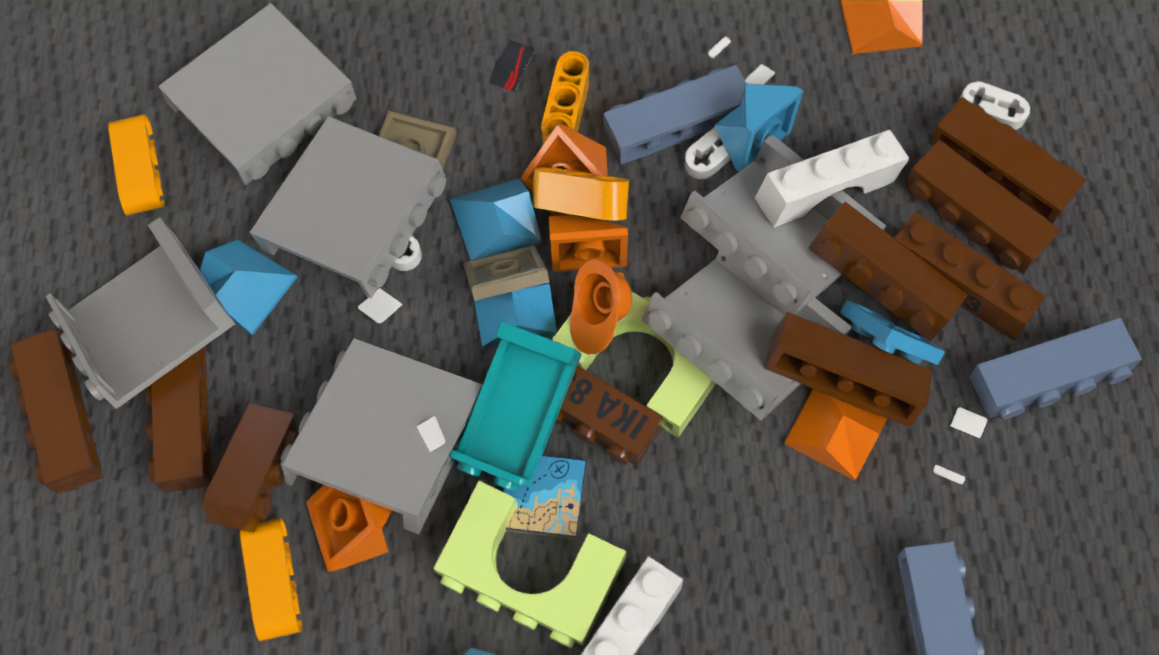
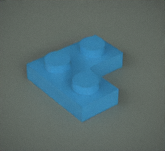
[840,300,945,365]

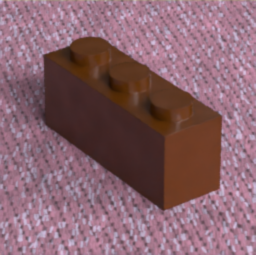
[202,403,299,533]

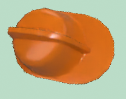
[570,259,632,355]

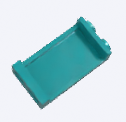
[449,321,582,492]

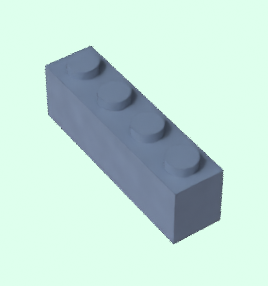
[604,65,746,165]
[969,318,1142,420]
[897,542,984,655]

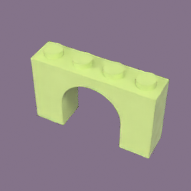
[552,291,716,438]
[433,481,626,649]

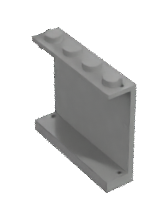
[158,3,356,185]
[250,116,447,298]
[680,135,886,314]
[46,217,235,409]
[641,252,852,421]
[280,338,483,534]

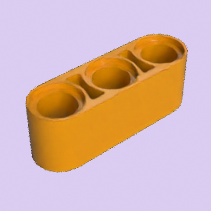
[542,52,589,144]
[108,114,165,216]
[532,167,629,220]
[240,518,302,642]

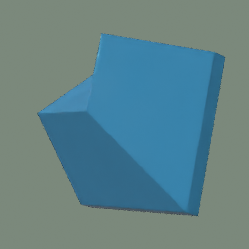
[715,84,803,172]
[450,178,542,261]
[200,240,297,335]
[475,282,557,348]

